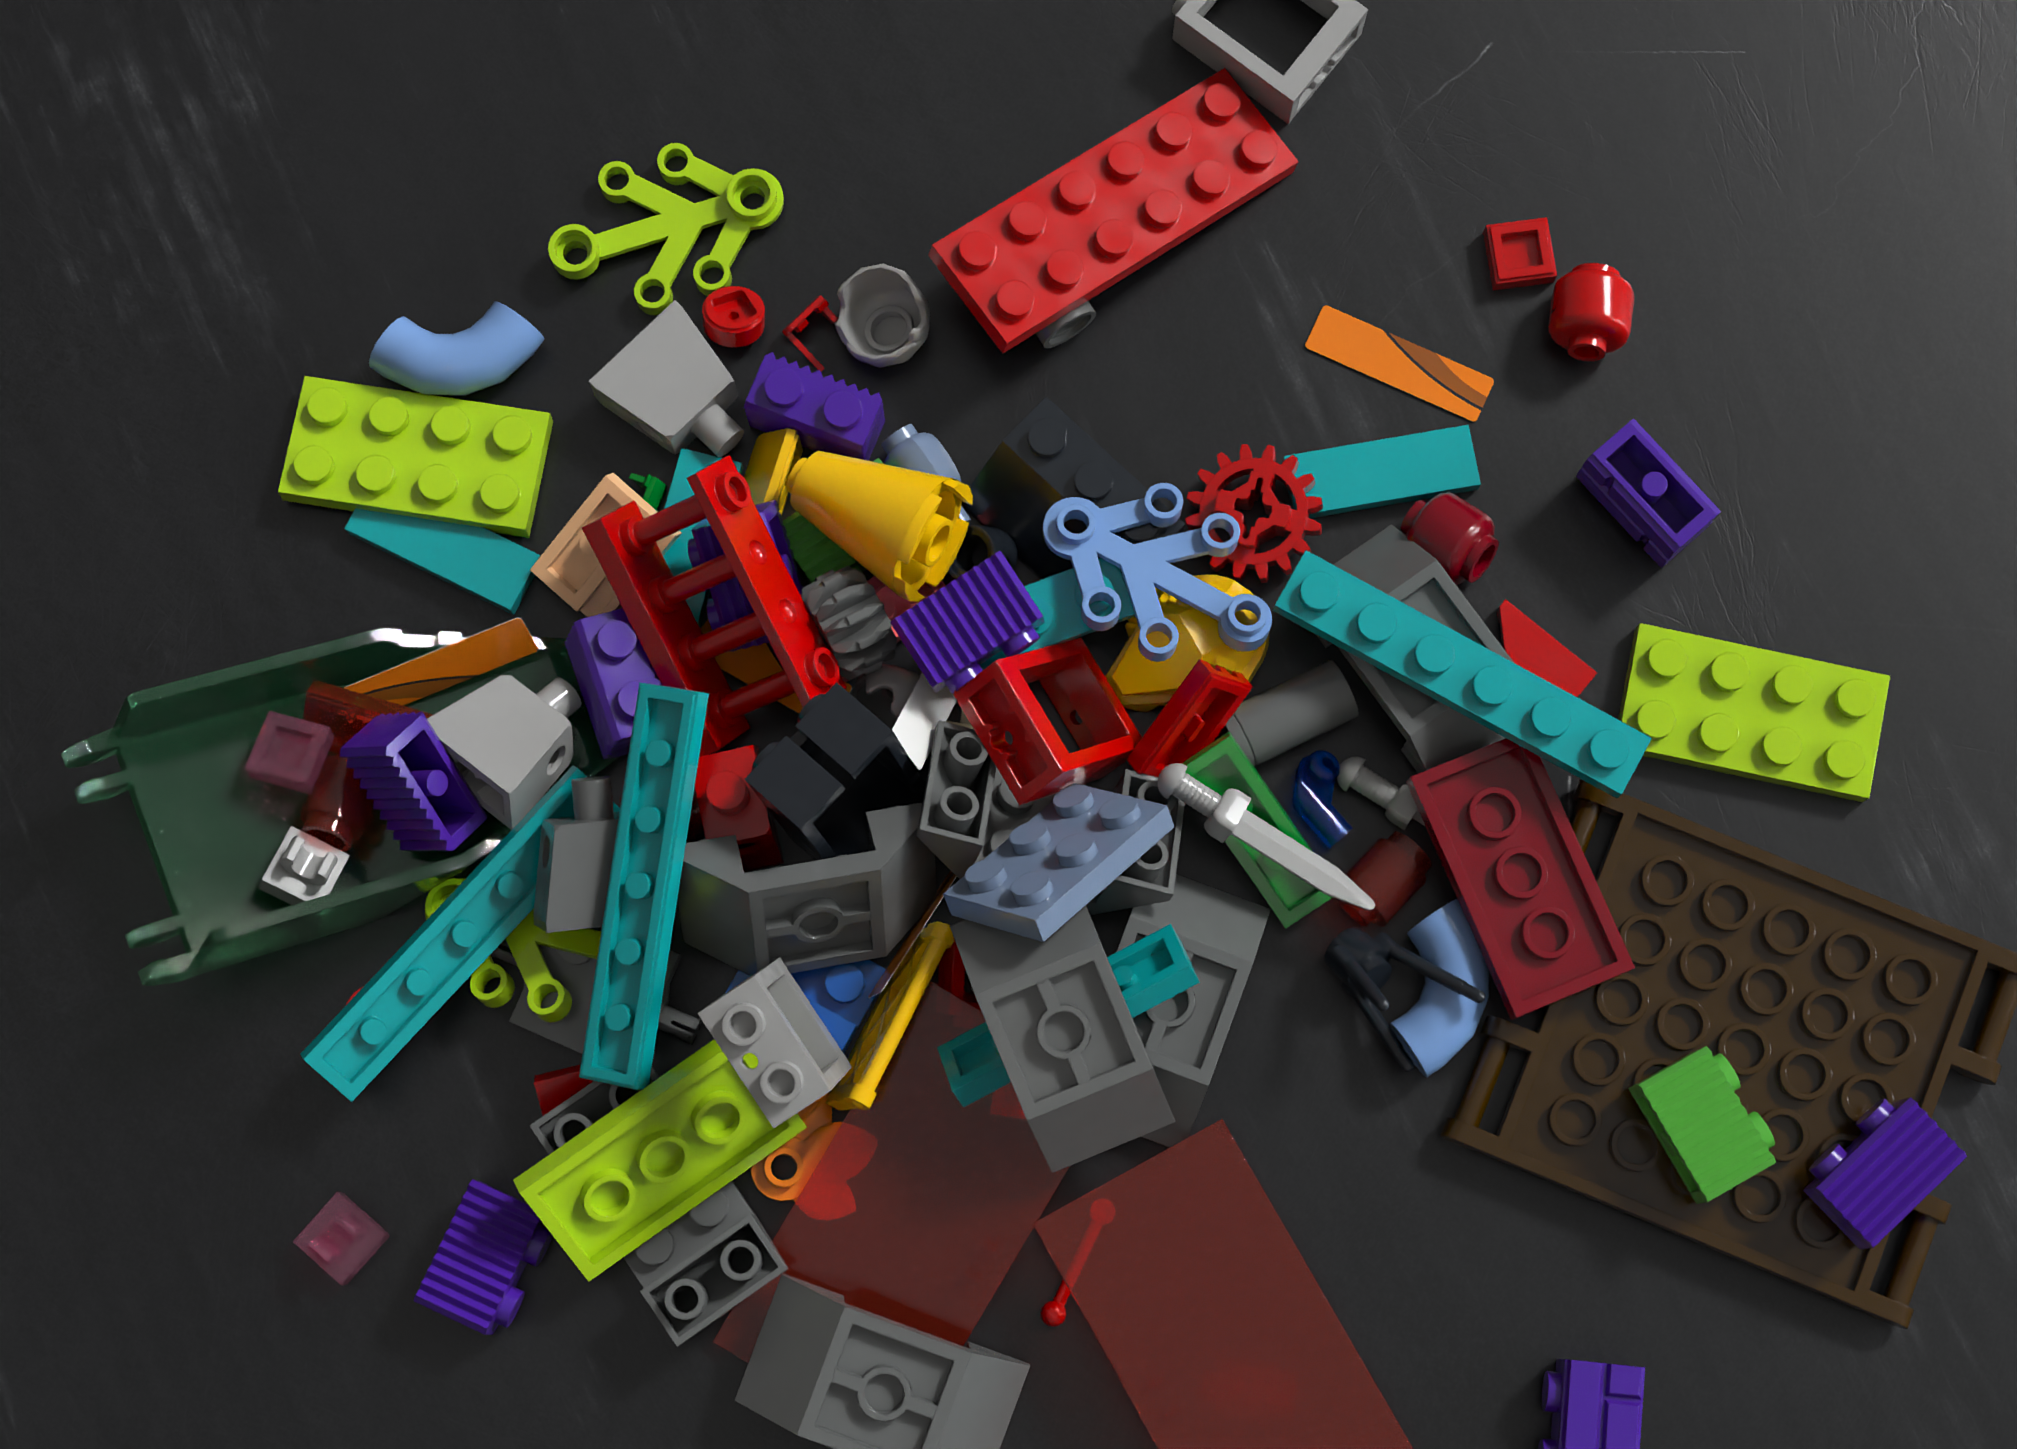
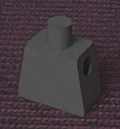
[533,776,620,933]

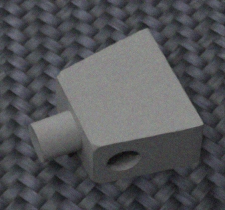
[589,300,745,458]
[427,675,581,830]

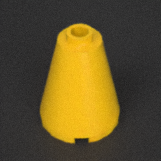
[787,451,973,602]

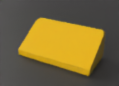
[744,428,803,515]

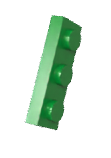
[1181,732,1333,929]

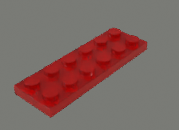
[928,68,1299,353]

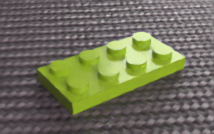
[278,376,553,538]
[1618,623,1890,802]
[513,1039,807,1282]

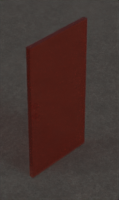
[713,980,1070,1363]
[1033,1119,1413,1449]

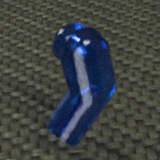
[1291,750,1353,849]

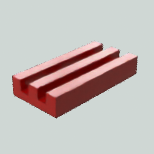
[1126,659,1253,777]

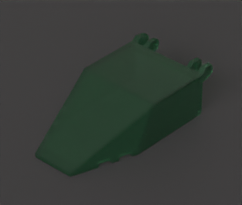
[61,628,621,986]

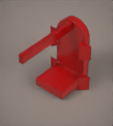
[782,295,838,372]

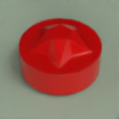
[702,286,765,347]

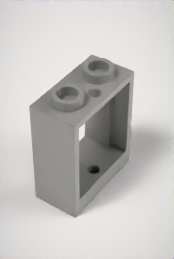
[1171,0,1368,124]
[698,957,852,1128]

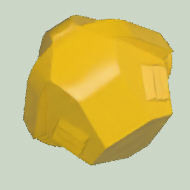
[1105,575,1270,712]

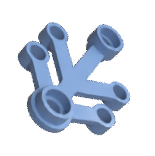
[1043,483,1272,662]

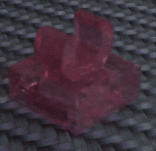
[245,711,334,794]
[293,1191,390,1285]

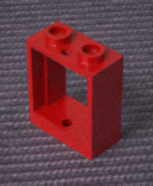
[953,638,1142,805]

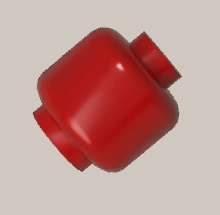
[1548,263,1634,361]

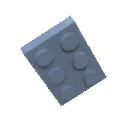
[943,783,1174,942]

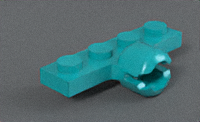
[937,924,1200,1107]

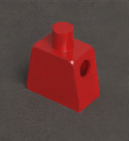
[695,745,784,872]

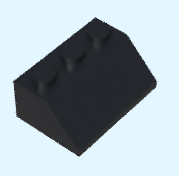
[961,396,1185,582]

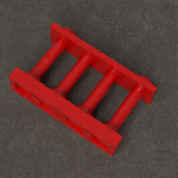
[582,455,847,757]

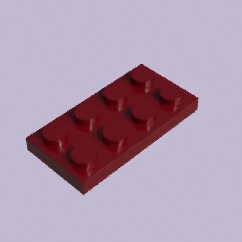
[1406,738,1635,1020]

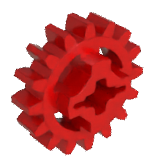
[1185,444,1323,583]

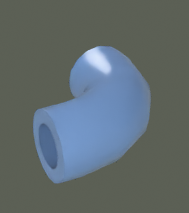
[369,301,545,396]
[1390,899,1489,1077]

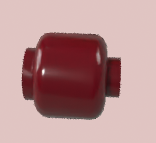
[1401,492,1499,585]

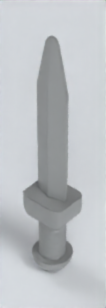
[1337,757,1425,830]
[1157,763,1375,911]

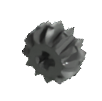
[801,566,897,680]

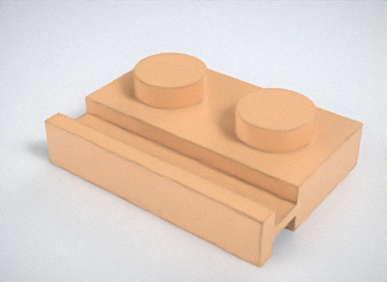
[530,473,682,617]

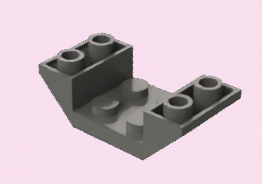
[1315,524,1514,774]
[916,720,1185,915]
[677,803,937,976]
[1117,874,1271,1153]
[950,905,1175,1173]
[530,1066,789,1347]
[735,1273,1030,1449]

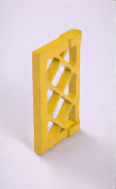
[825,921,955,1111]

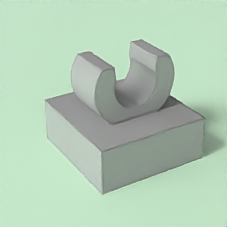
[258,826,350,917]

